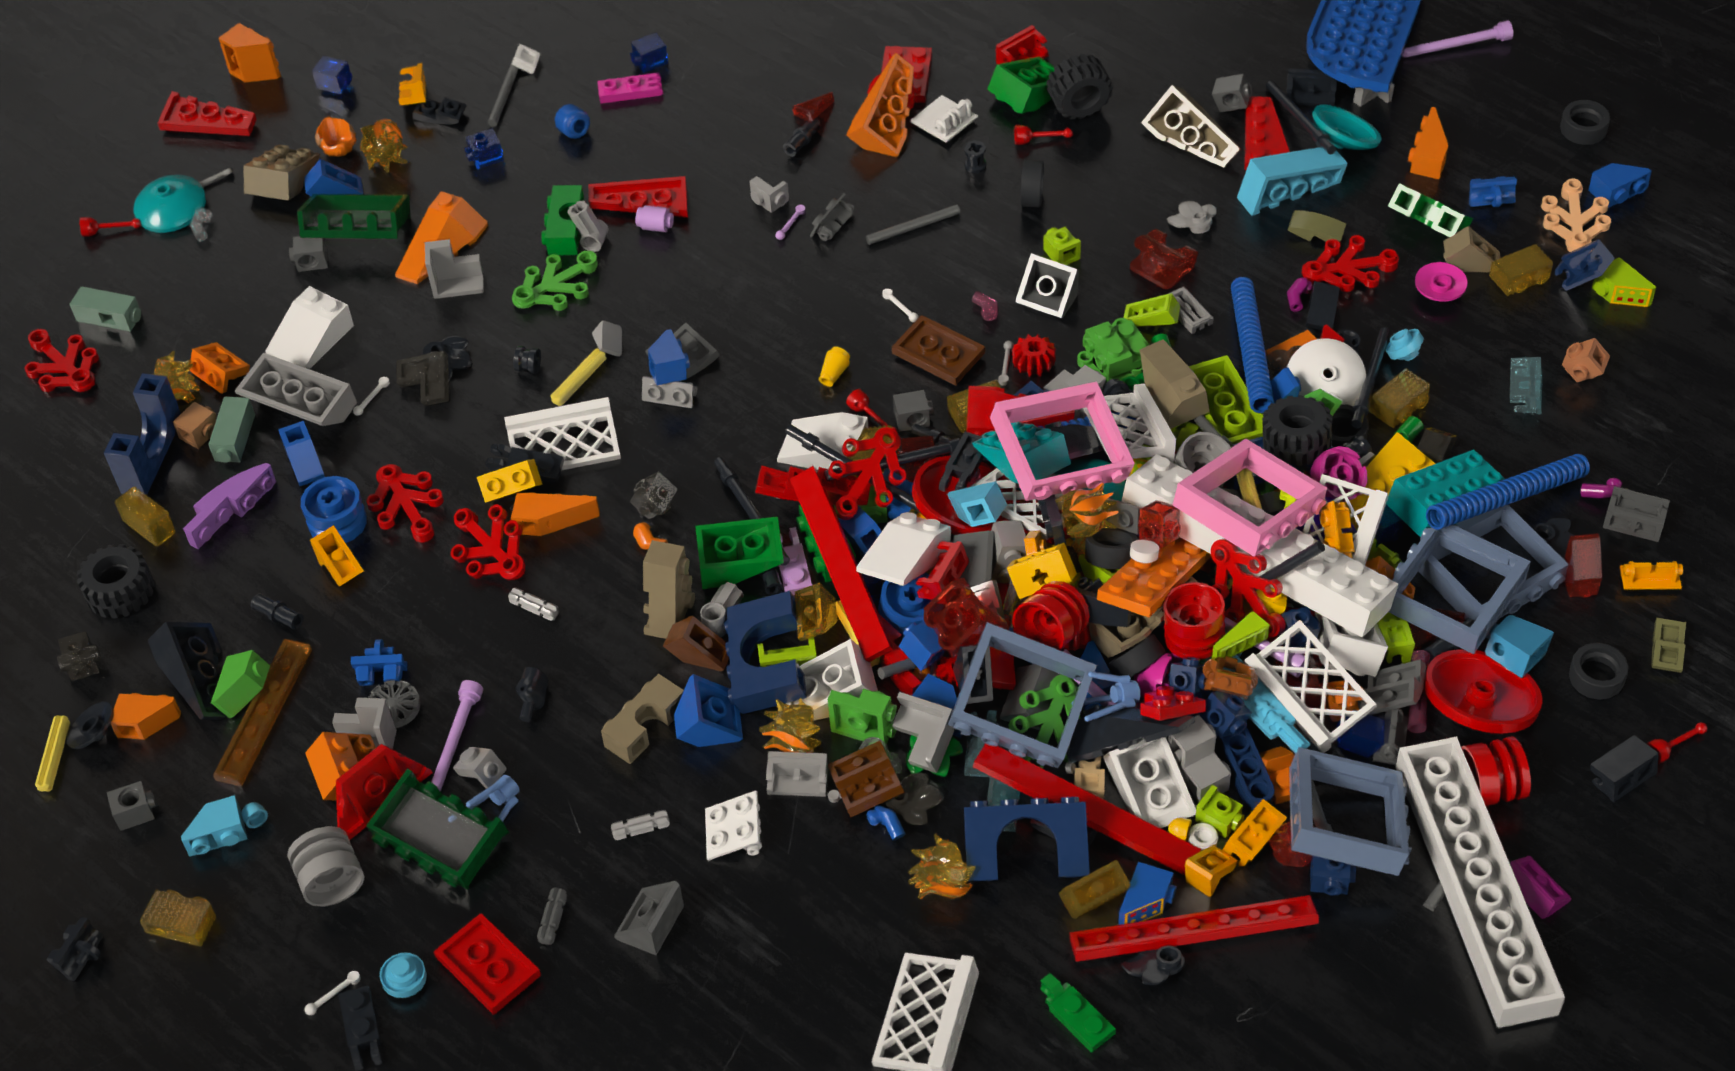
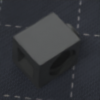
[1212,74,1252,112]
[289,236,328,272]
[893,390,934,432]
[107,781,157,831]

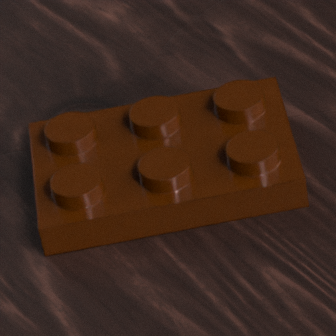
[892,315,985,386]

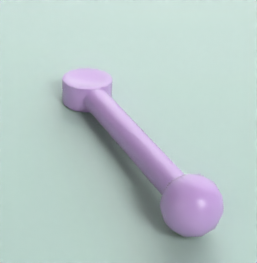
[775,205,805,240]

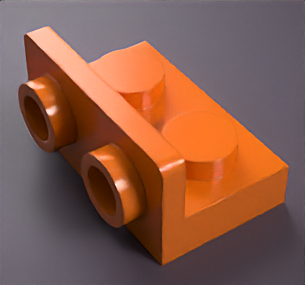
[190,342,250,394]

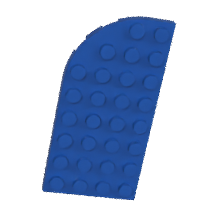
[1306,0,1422,93]

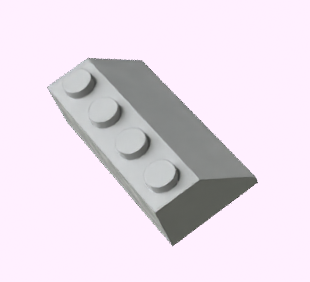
[235,353,357,426]

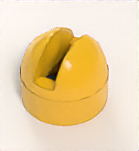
[1168,817,1192,842]

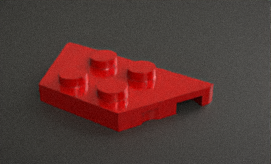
[336,744,432,840]

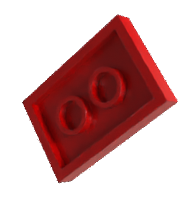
[881,46,932,103]
[434,913,541,1015]

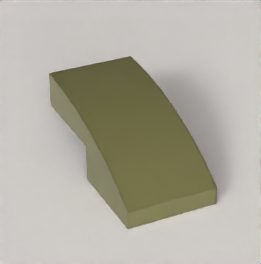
[1288,210,1346,242]
[1652,618,1686,673]

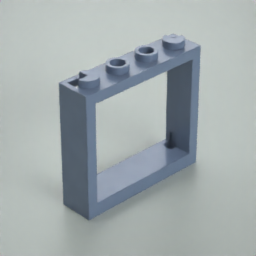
[1419,505,1569,621]
[1389,525,1531,654]
[948,622,1097,768]
[1289,747,1412,876]

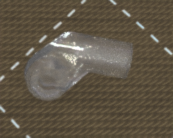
[190,208,212,241]

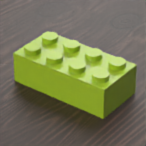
[1188,355,1263,444]

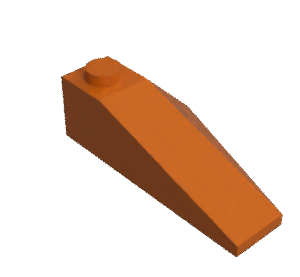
[846,53,914,157]
[395,191,488,284]

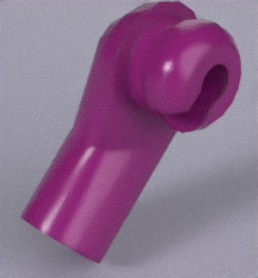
[1287,277,1312,312]
[1581,478,1622,498]

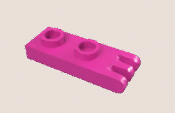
[597,73,663,104]

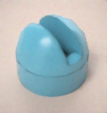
[241,802,268,828]

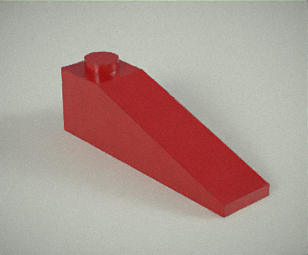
[966,386,1075,436]

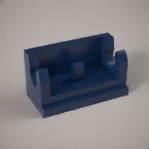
[1555,239,1615,291]

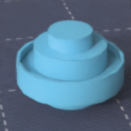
[1385,329,1424,361]
[380,953,427,998]

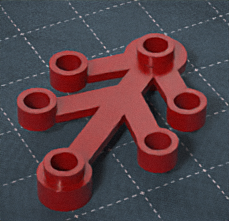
[1302,235,1399,292]
[24,329,99,392]
[828,427,906,520]
[366,464,444,542]
[451,504,525,580]
[1211,539,1286,638]

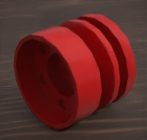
[1012,581,1090,651]
[1163,582,1225,660]
[1462,736,1531,806]

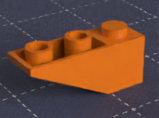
[1408,107,1448,179]
[511,492,600,536]

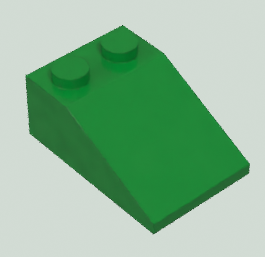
[987,57,1055,114]
[696,517,784,589]

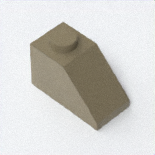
[1443,226,1502,272]

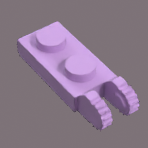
[779,527,813,595]

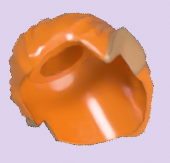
[315,117,357,157]

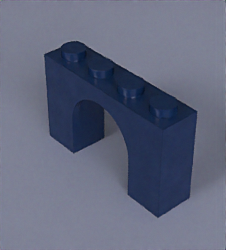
[104,373,181,497]
[724,591,807,714]
[964,797,1090,882]

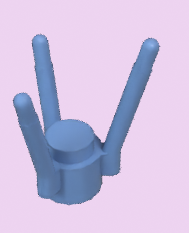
[1072,672,1140,721]
[448,775,519,823]

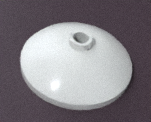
[1287,338,1366,406]

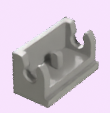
[766,751,829,797]

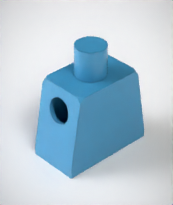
[1485,615,1554,678]

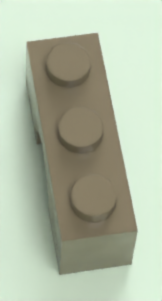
[601,674,684,764]

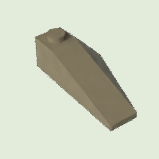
[1141,85,1241,168]
[1140,339,1210,429]
[1088,576,1197,658]

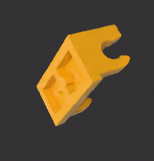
[399,63,426,106]
[1222,799,1287,866]

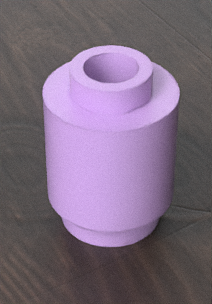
[636,205,674,232]

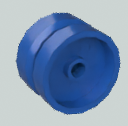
[301,476,367,543]
[878,572,942,640]

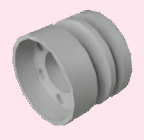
[1174,432,1231,488]
[287,826,365,906]

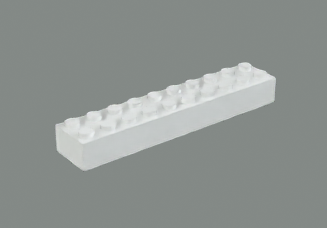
[1121,454,1398,637]
[1395,737,1565,1028]

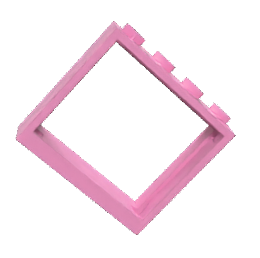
[990,382,1135,501]
[1173,439,1327,557]

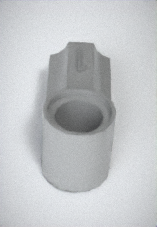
[568,201,609,252]
[700,582,743,637]

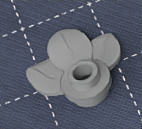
[1167,201,1217,233]

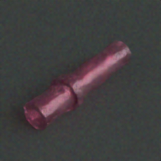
[1407,650,1430,733]

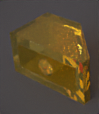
[795,583,837,641]

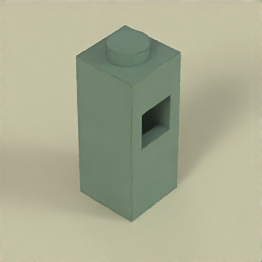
[70,286,142,332]
[208,397,255,463]

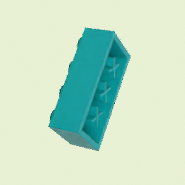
[1386,450,1505,537]

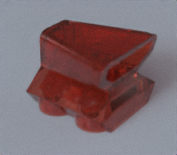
[924,578,1009,658]

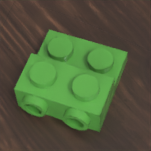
[1083,320,1149,378]
[828,689,897,748]

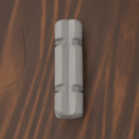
[508,588,559,621]
[611,810,670,840]

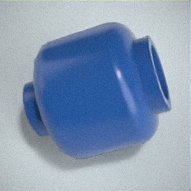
[555,104,590,139]

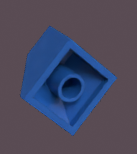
[674,674,743,747]

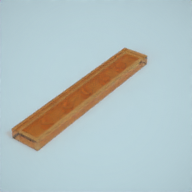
[213,639,312,787]

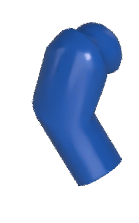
[867,806,906,841]

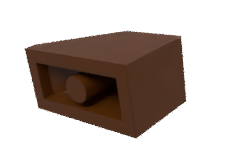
[663,615,729,671]

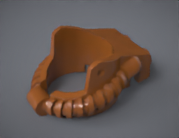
[1203,656,1258,700]

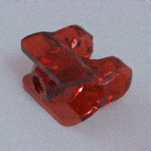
[1130,229,1198,289]

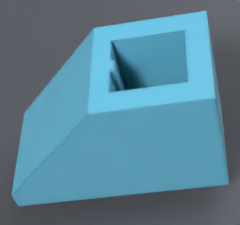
[947,481,1007,527]
[181,795,247,857]

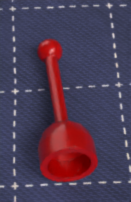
[1014,125,1073,145]
[80,217,141,237]
[846,389,897,431]
[1646,722,1707,764]

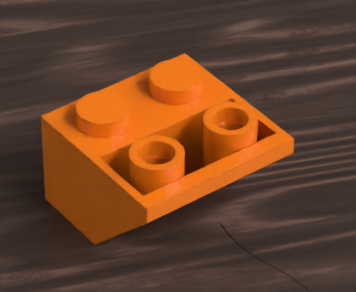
[219,23,281,82]
[305,732,376,800]

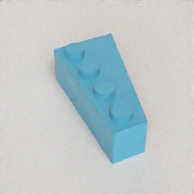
[1237,147,1348,216]

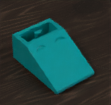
[972,422,1071,483]

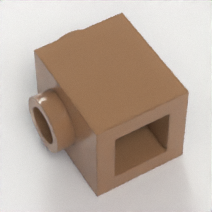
[173,402,217,449]

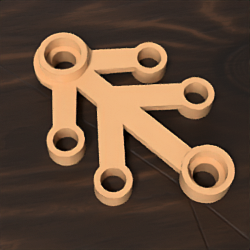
[1541,179,1611,252]

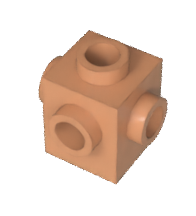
[1562,338,1610,382]

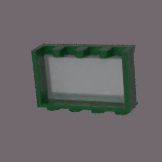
[297,194,411,239]
[366,769,509,890]

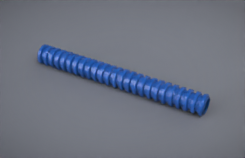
[1231,277,1274,413]
[1426,454,1590,530]

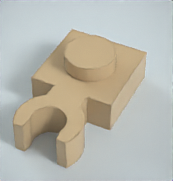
[1074,756,1105,799]

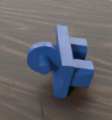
[1469,176,1517,207]
[351,639,407,686]

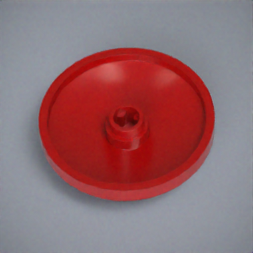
[912,456,1021,535]
[1424,649,1542,733]

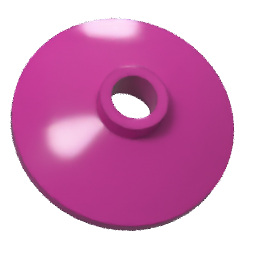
[1415,262,1467,302]

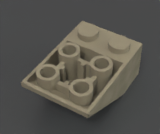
[243,145,320,200]

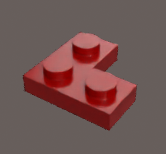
[1141,686,1206,721]

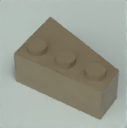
[643,540,695,639]

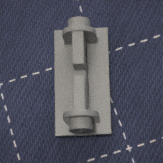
[642,376,697,408]

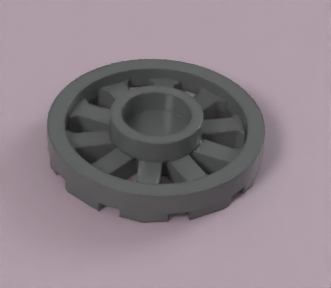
[368,680,421,728]

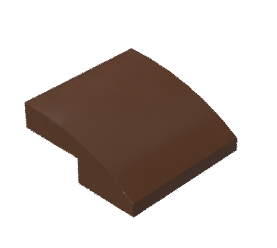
[827,740,904,817]

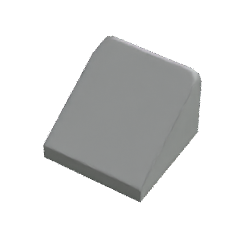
[592,321,622,357]

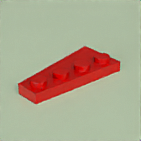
[158,91,257,136]
[1244,96,1290,170]
[588,176,688,217]

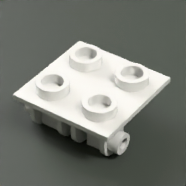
[910,95,978,143]
[705,790,762,860]

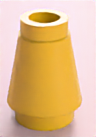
[819,347,850,387]

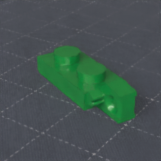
[1041,974,1116,1052]

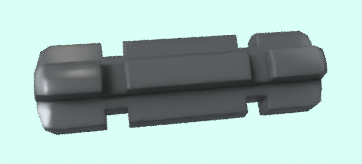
[537,888,567,945]

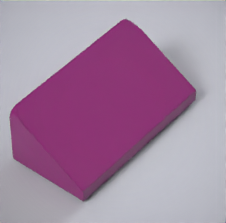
[1510,856,1571,919]

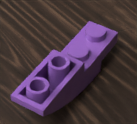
[183,463,276,549]

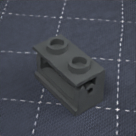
[1603,486,1670,542]

